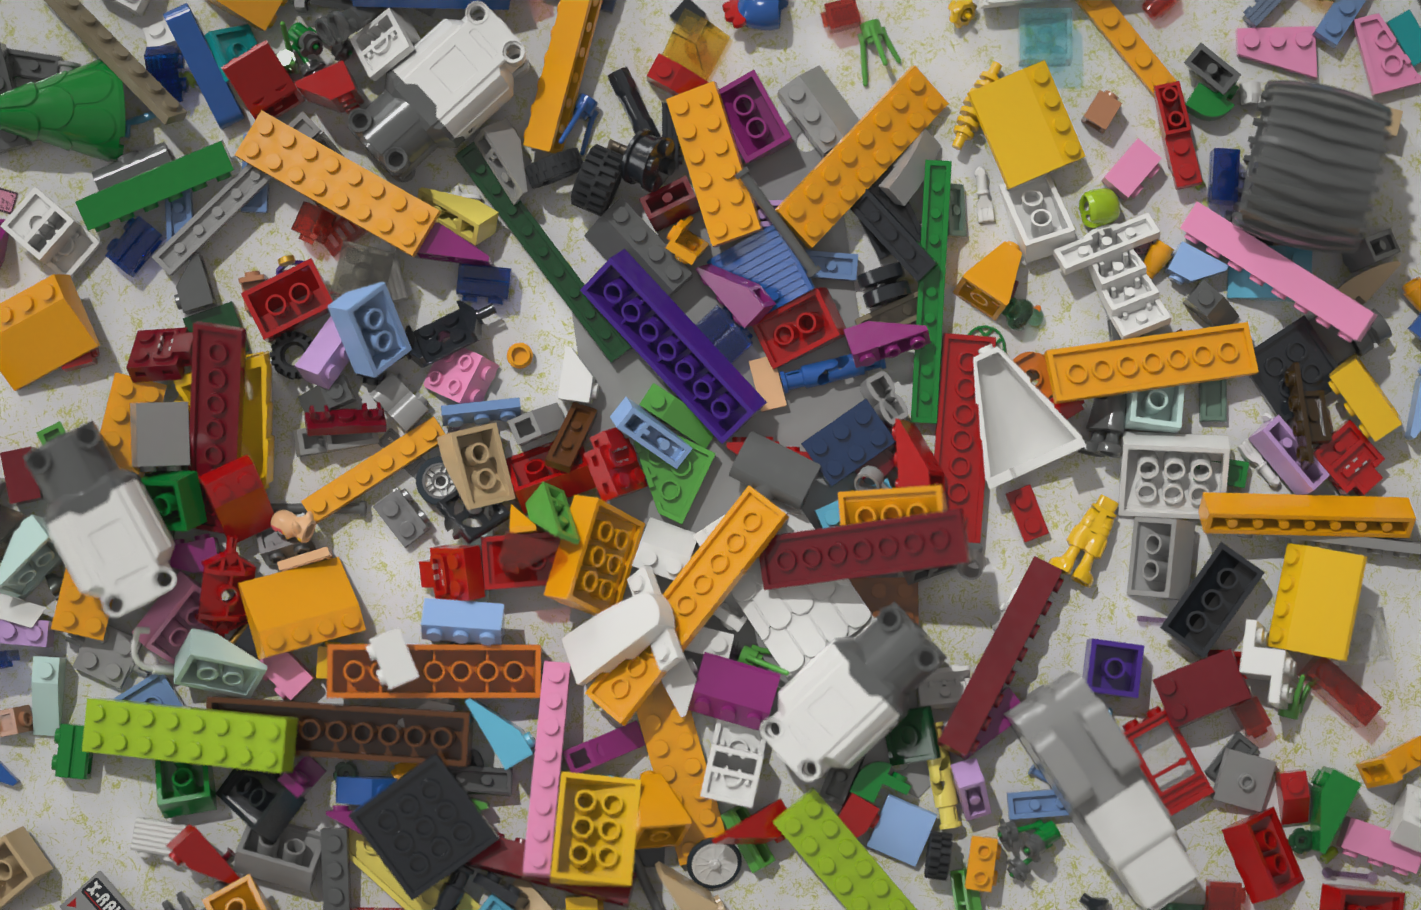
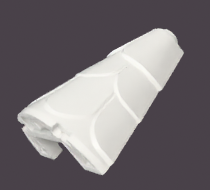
[973,344,1086,489]

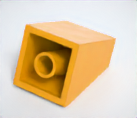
[207,0,288,31]
[202,874,274,910]

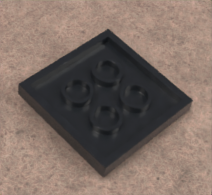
[1249,315,1338,422]

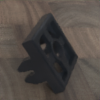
[436,490,510,544]

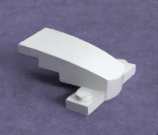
[1053,213,1171,340]
[562,566,685,686]

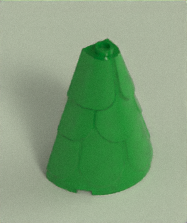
[0,59,126,162]

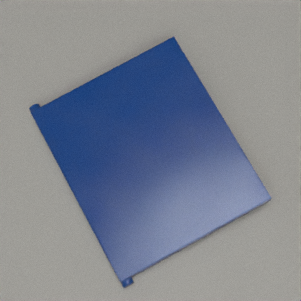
[707,224,815,327]

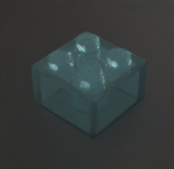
[1018,8,1073,67]

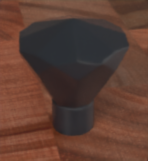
[1079,893,1109,910]

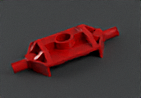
[194,535,256,639]

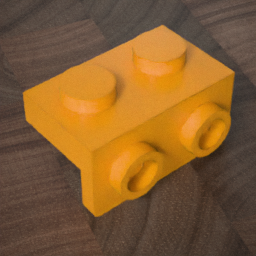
[666,215,709,265]
[965,836,1001,892]

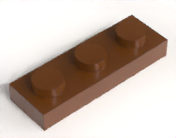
[545,402,598,474]

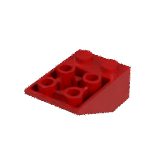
[221,40,305,120]
[892,419,946,499]

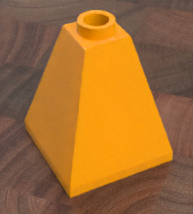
[952,241,1022,321]
[635,771,692,849]

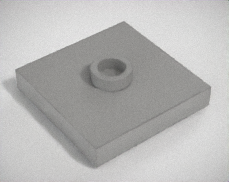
[1210,747,1277,812]

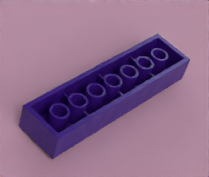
[580,249,767,444]

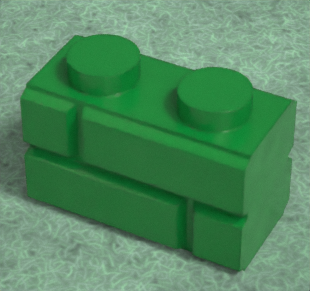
[51,723,93,779]

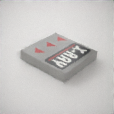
[59,871,135,910]

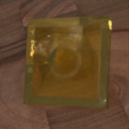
[662,8,730,81]

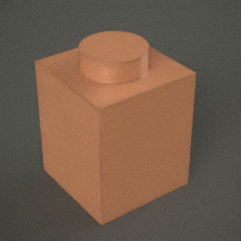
[1081,90,1122,134]

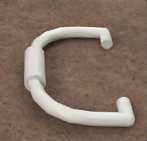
[131,627,212,675]

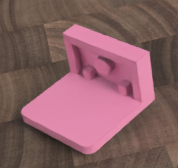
[424,348,499,404]

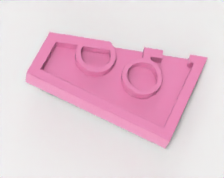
[1352,13,1421,96]
[1236,26,1317,79]

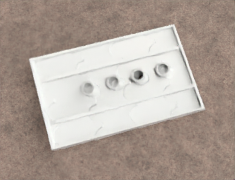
[693,497,875,680]

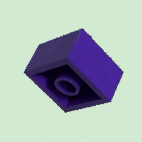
[1082,638,1144,699]

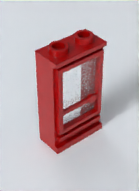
[1122,706,1214,816]

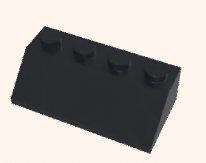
[1160,542,1265,660]

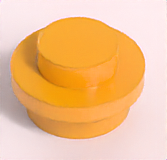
[507,343,533,369]

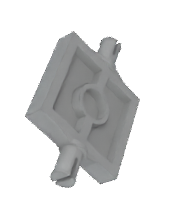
[65,624,149,689]

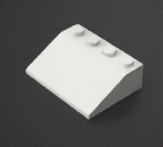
[1118,431,1230,519]

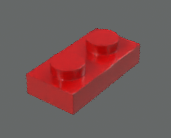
[1005,485,1049,543]

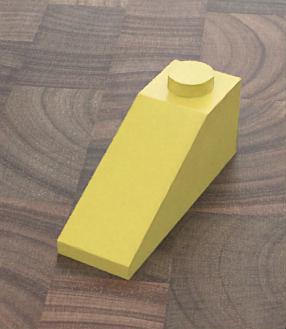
[417,187,499,246]

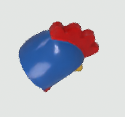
[722,0,789,31]

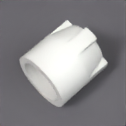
[1240,82,1261,106]

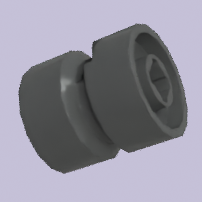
[1351,308,1392,357]

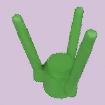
[857,19,901,87]
[277,21,299,75]
[738,644,789,694]
[1273,668,1318,720]

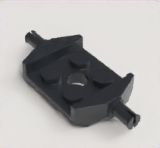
[396,300,497,368]

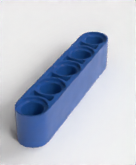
[163,3,245,130]

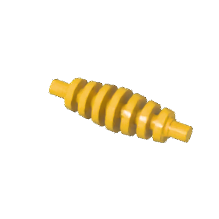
[952,61,1002,150]

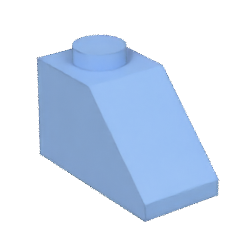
[1165,241,1229,285]

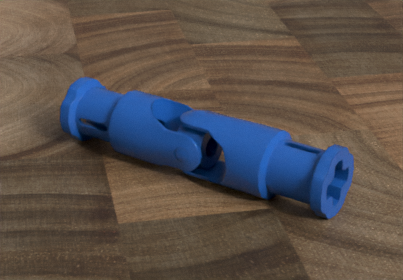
[779,354,886,394]

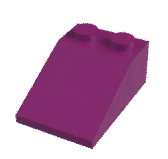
[415,221,493,268]

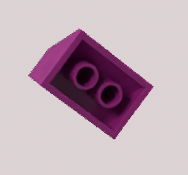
[719,70,795,164]
[688,652,781,731]

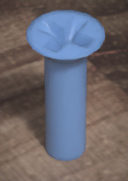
[1028,764,1048,783]

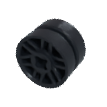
[857,262,912,309]

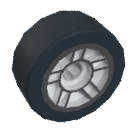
[416,456,459,506]

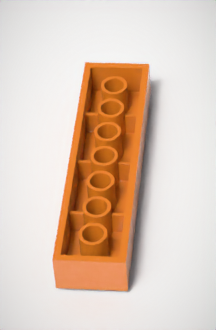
[327,644,541,698]

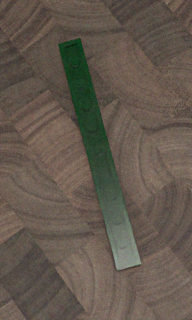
[455,141,632,364]

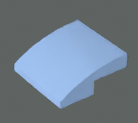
[867,794,937,867]

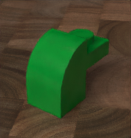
[1185,80,1239,121]
[850,761,911,803]

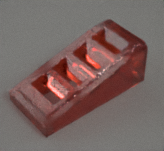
[318,217,368,258]

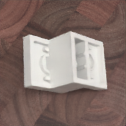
[350,8,421,81]
[1,187,103,279]
[1240,619,1297,710]
[700,719,766,808]

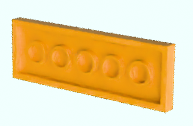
[666,81,763,247]

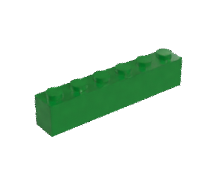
[75,140,236,233]

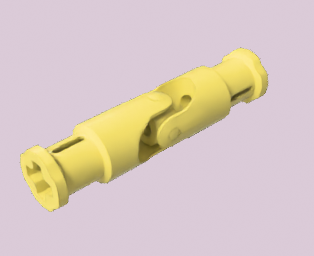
[926,721,962,830]

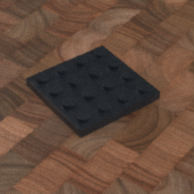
[349,752,499,900]

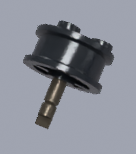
[607,129,676,192]

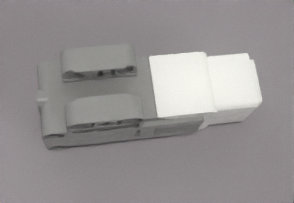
[1003,670,1199,910]

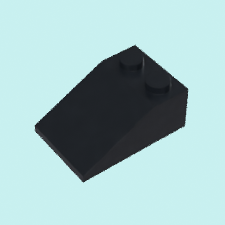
[216,768,306,843]

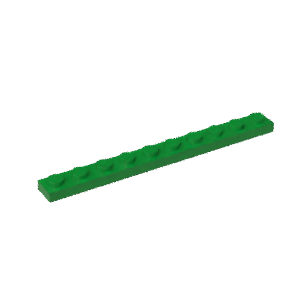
[910,160,952,424]

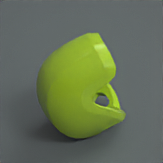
[1079,188,1120,228]

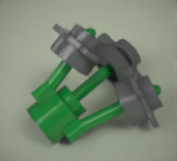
[288,22,354,77]
[997,818,1061,882]

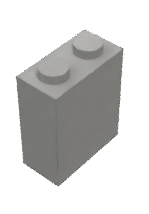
[130,402,190,472]

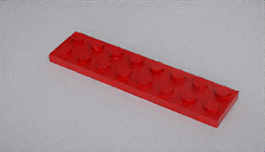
[934,333,996,543]

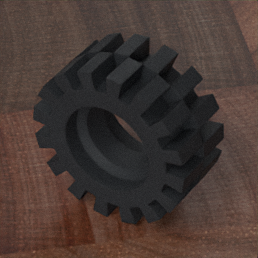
[270,331,313,380]
[924,831,953,881]

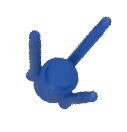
[559,93,599,156]

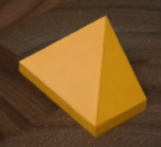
[510,504,543,535]

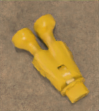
[1048,494,1119,588]

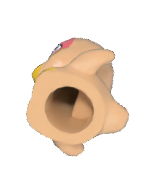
[271,510,316,543]

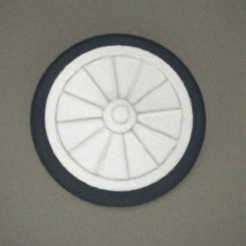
[687,837,742,888]

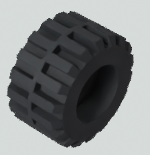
[571,144,623,216]

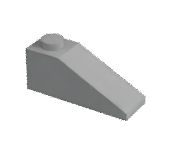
[473,118,528,205]

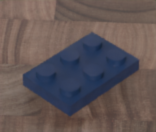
[801,399,895,487]

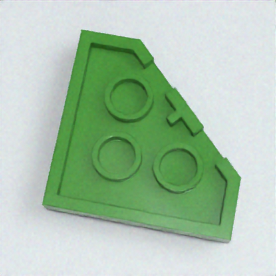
[634,435,716,524]

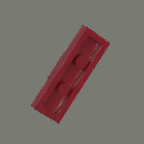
[304,402,387,436]

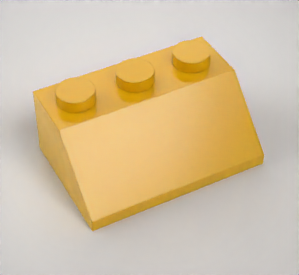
[1328,353,1402,442]

